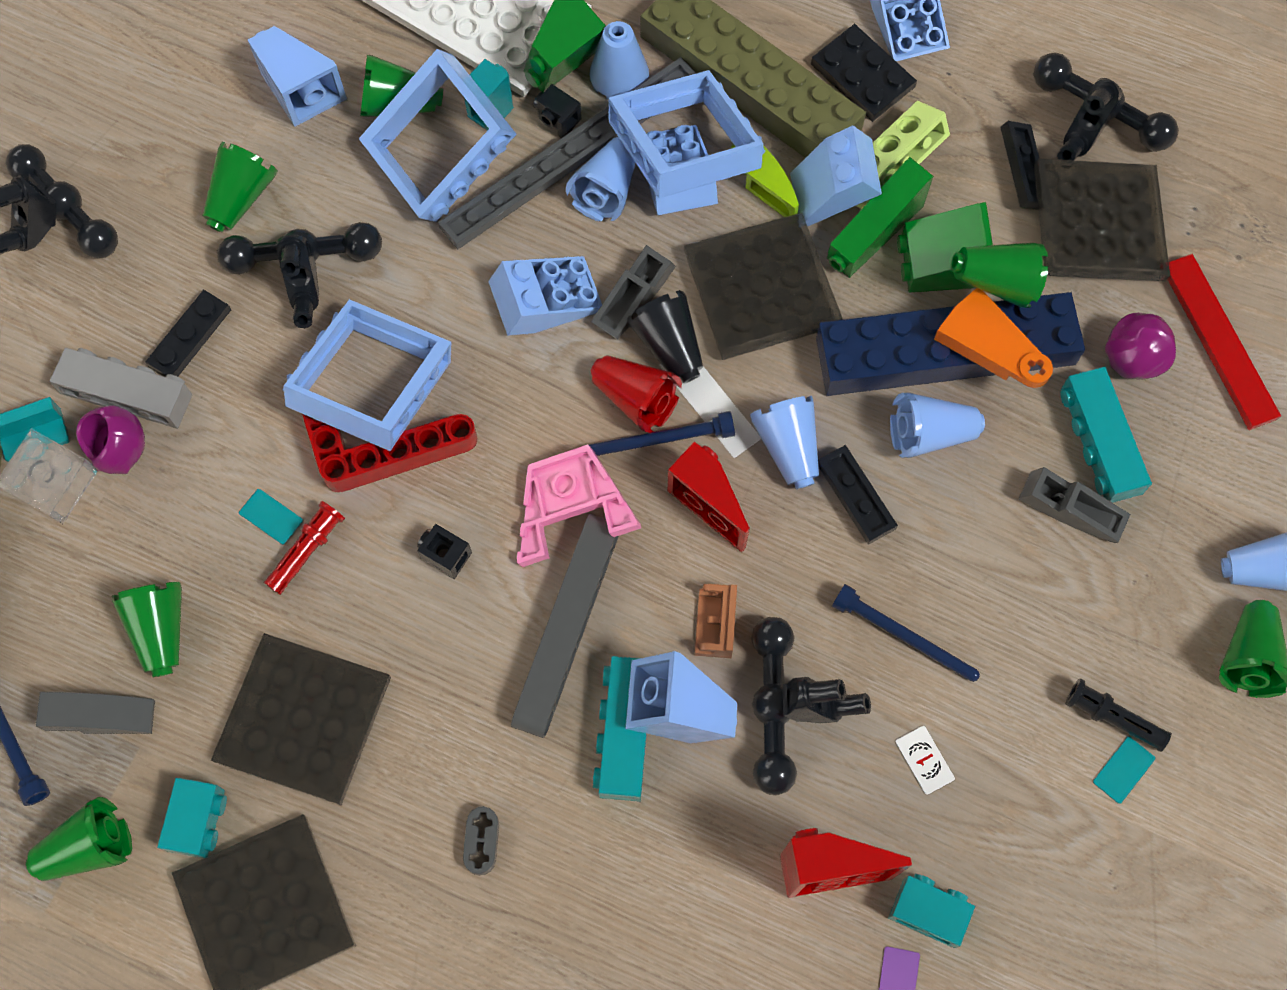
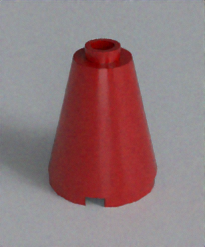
[591,355,682,433]

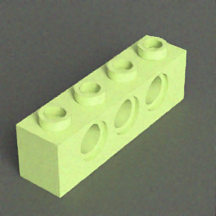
[856,101,950,209]

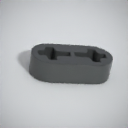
[463,806,499,876]

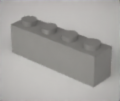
[49,348,192,429]

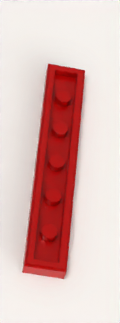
[1161,254,1281,431]

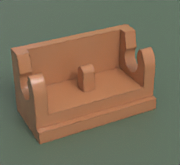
[694,584,737,658]

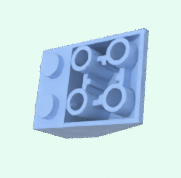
[870,0,950,62]
[647,125,718,215]
[488,256,602,336]

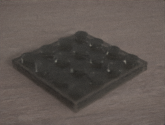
[1034,159,1170,282]
[684,213,843,360]
[211,633,391,806]
[172,814,356,990]

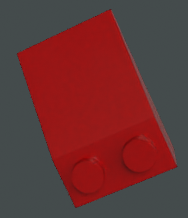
[667,441,750,552]

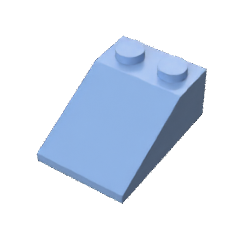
[790,126,882,229]

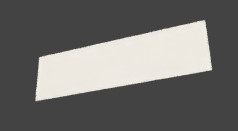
[659,364,761,458]

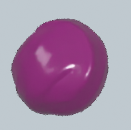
[1105,312,1176,380]
[76,405,145,474]

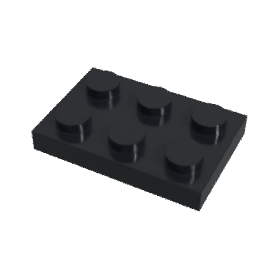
[811,23,917,122]

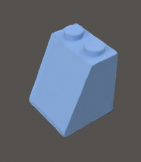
[248,26,347,127]
[626,651,737,743]

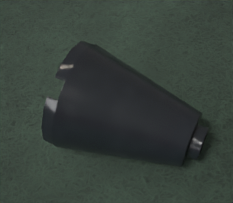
[627,290,703,384]

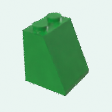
[523,0,606,92]
[897,202,993,293]

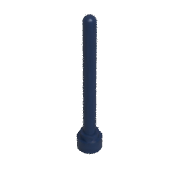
[589,411,735,456]
[831,584,980,682]
[0,706,50,806]

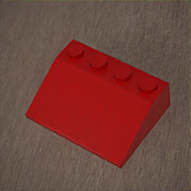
[780,828,912,898]

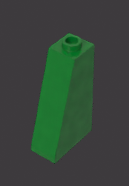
[827,157,934,278]

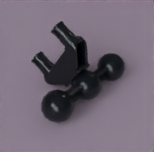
[1033,52,1179,165]
[0,144,118,259]
[217,222,382,329]
[751,617,871,796]

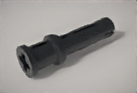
[1065,678,1172,752]

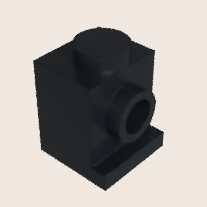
[533,84,582,138]
[417,523,472,580]

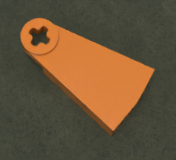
[934,288,1053,388]

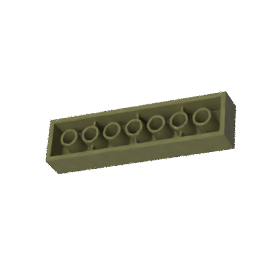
[640,0,866,158]

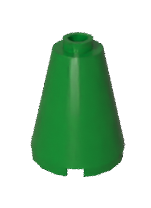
[360,55,444,117]
[202,141,278,233]
[951,243,1048,308]
[112,582,182,678]
[1219,600,1287,698]
[26,797,132,881]

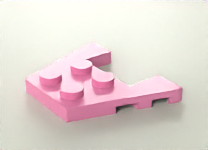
[517,444,641,567]

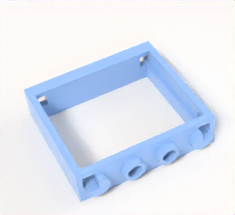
[359,49,517,222]
[608,70,765,198]
[282,299,452,451]

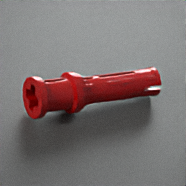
[263,501,345,595]

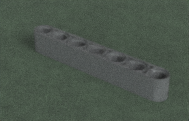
[511,514,619,738]

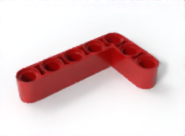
[302,414,478,493]

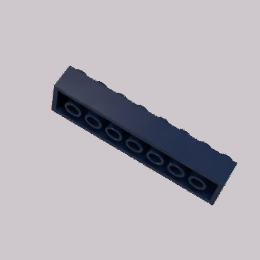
[816,292,1085,396]

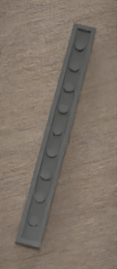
[438,57,696,250]

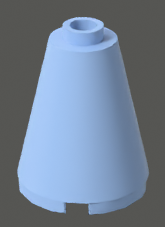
[590,21,649,99]
[566,137,635,221]
[890,393,985,458]
[750,396,819,489]
[1221,532,1287,591]

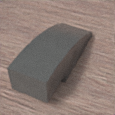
[591,245,676,340]
[1019,467,1131,543]
[36,692,155,734]

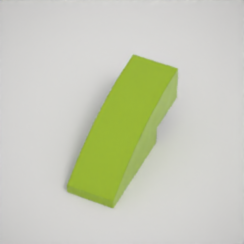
[731,144,799,223]

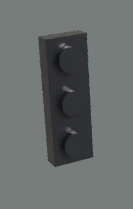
[1000,120,1052,211]
[145,289,231,377]
[818,445,898,545]

